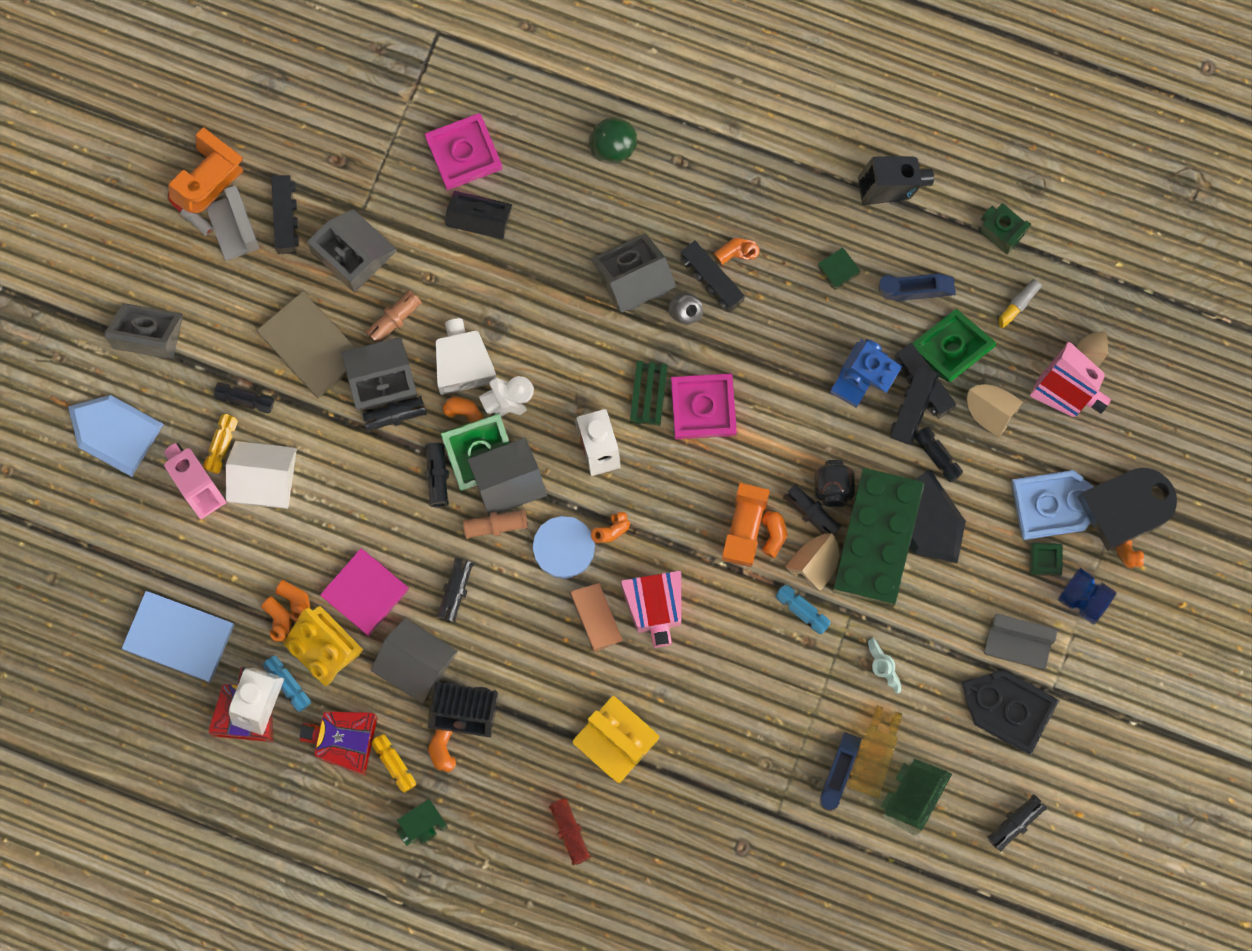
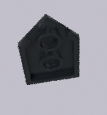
[909,470,966,564]
[961,670,1060,756]

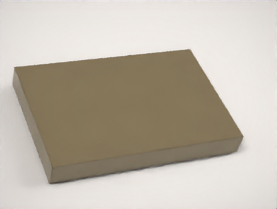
[257,291,355,399]

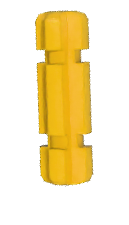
[203,414,237,474]
[371,734,416,793]

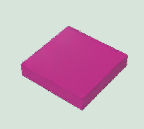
[424,113,503,191]
[671,373,737,440]
[320,548,409,637]

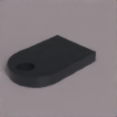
[1077,468,1177,551]

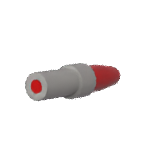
[168,192,213,236]

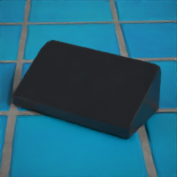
[445,191,512,239]

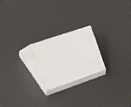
[226,441,297,509]

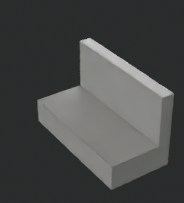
[207,185,260,261]

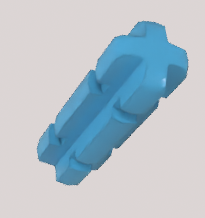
[775,584,831,634]
[263,655,311,712]

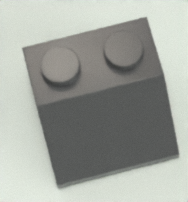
[591,233,676,313]

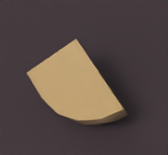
[1076,331,1108,367]
[967,384,1023,438]
[785,534,839,591]

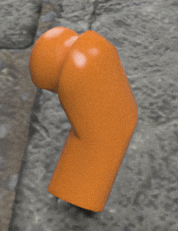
[713,238,760,266]
[442,396,485,422]
[761,511,788,559]
[591,512,630,543]
[1116,540,1144,569]
[275,580,311,622]
[261,596,292,642]
[428,729,456,772]

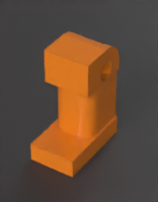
[168,127,243,214]
[722,483,770,568]

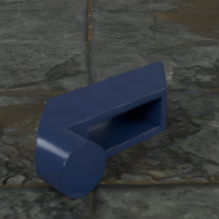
[878,274,956,301]
[819,732,862,811]

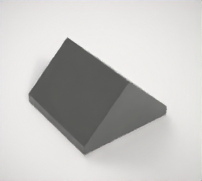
[105,303,183,360]
[467,438,547,516]
[371,618,458,704]

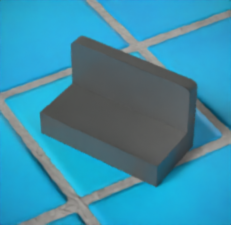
[984,614,1058,670]

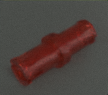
[549,798,592,866]

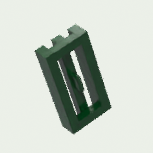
[630,361,667,426]

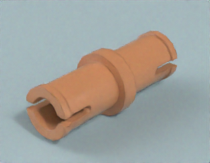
[365,289,422,343]
[463,509,528,539]

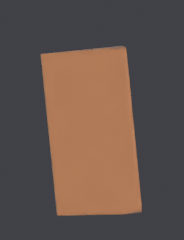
[570,583,623,652]

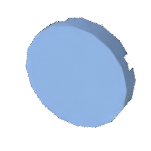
[533,516,595,579]

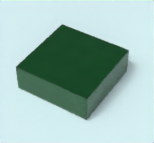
[817,247,860,290]
[1029,542,1063,576]

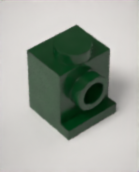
[980,203,1031,255]
[396,799,449,846]

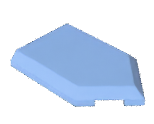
[68,395,164,477]
[1012,470,1094,540]

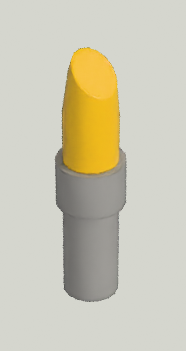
[999,279,1042,329]

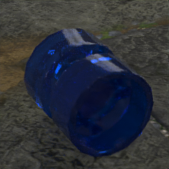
[1057,567,1117,626]

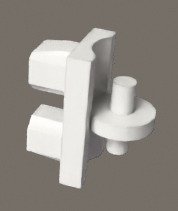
[479,376,534,416]

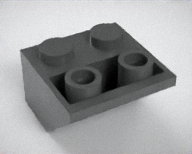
[307,209,397,293]
[342,337,417,412]

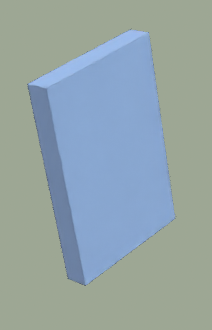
[122,591,234,683]

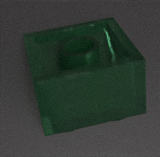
[880,758,952,836]

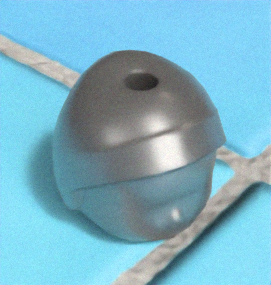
[669,292,703,325]

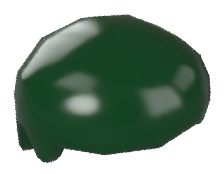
[589,117,637,164]

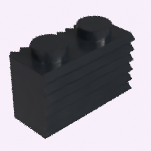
[428,681,498,738]

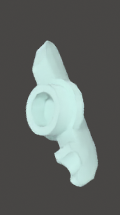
[868,637,902,694]

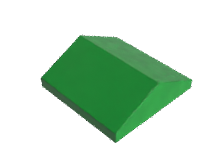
[913,308,997,383]
[441,413,510,491]

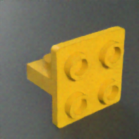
[283,606,363,687]
[573,696,659,784]

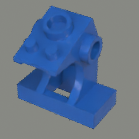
[830,339,902,408]

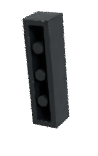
[271,175,299,254]
[680,240,745,313]
[894,343,956,419]
[890,365,940,445]

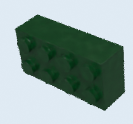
[832,468,925,607]

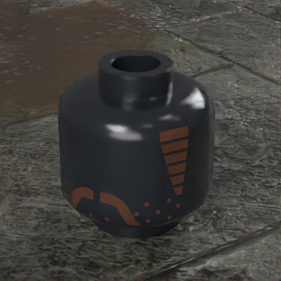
[814,460,855,507]

